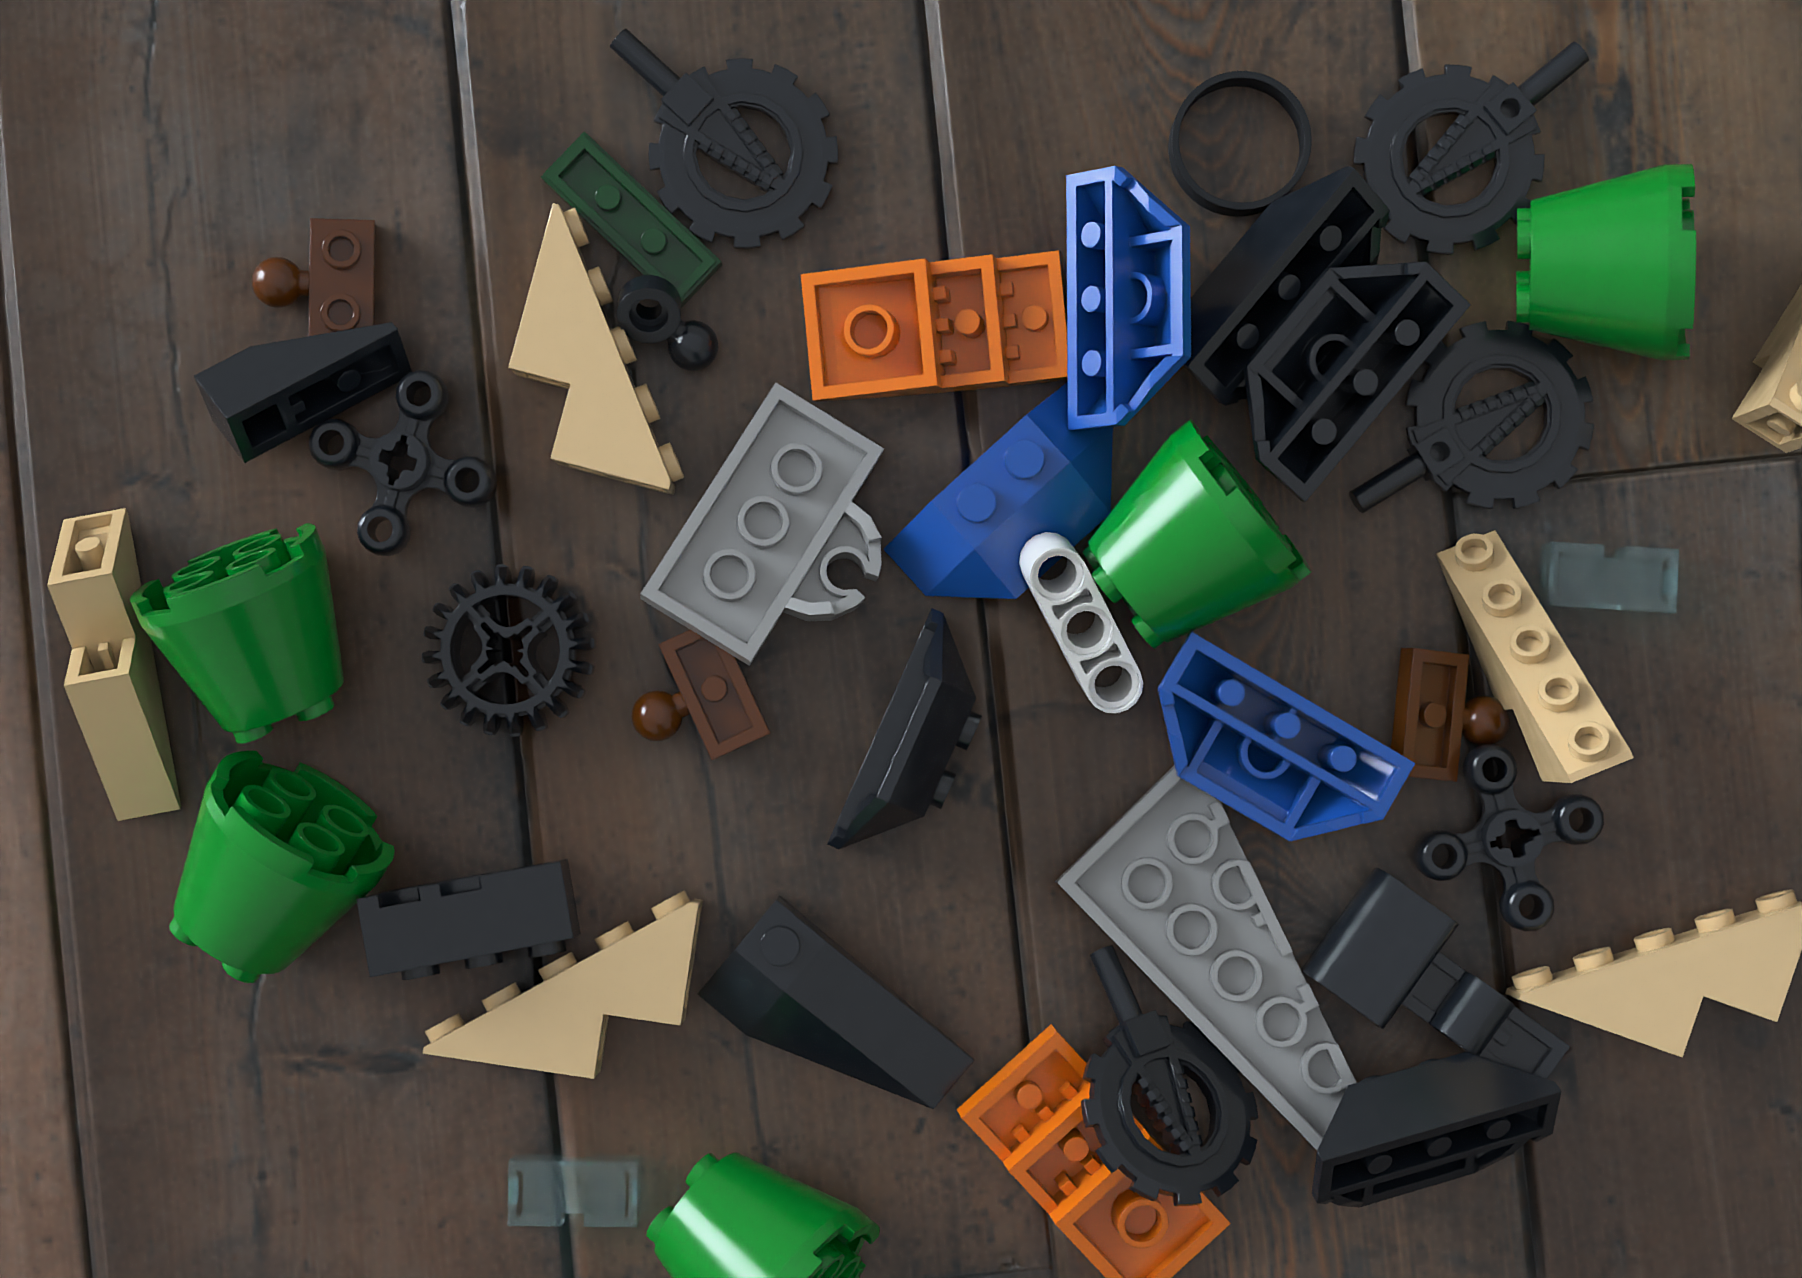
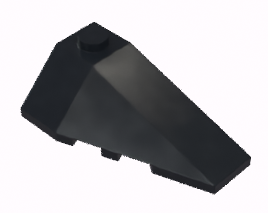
[698,896,974,1109]

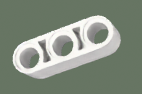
[1019,532,1143,713]

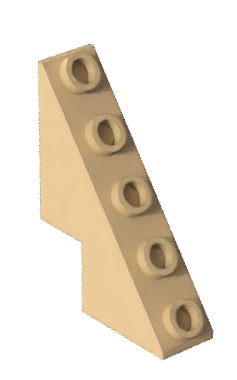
[508,203,684,495]
[1731,284,1802,453]
[47,508,181,821]
[1436,530,1634,783]
[1505,889,1802,1058]
[423,890,703,1079]

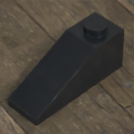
[194,322,412,463]

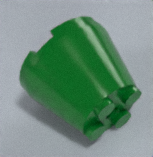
[1516,164,1696,360]
[1082,419,1312,649]
[129,523,344,744]
[169,750,394,983]
[646,1152,880,1278]

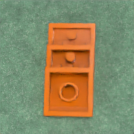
[801,250,1068,402]
[956,1024,1231,1278]

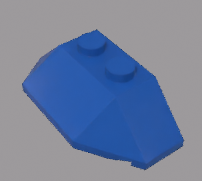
[1066,166,1191,431]
[883,382,1113,599]
[1158,632,1415,841]

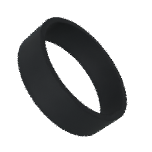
[1168,71,1312,216]

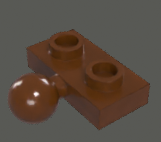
[252,218,376,336]
[631,630,771,760]
[1391,648,1510,782]

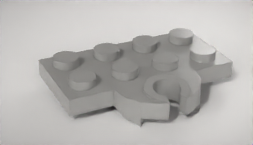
[640,383,884,666]

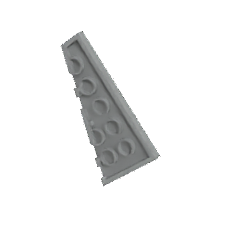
[1056,765,1357,1150]

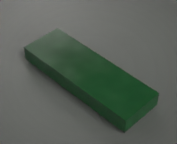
[541,131,722,308]

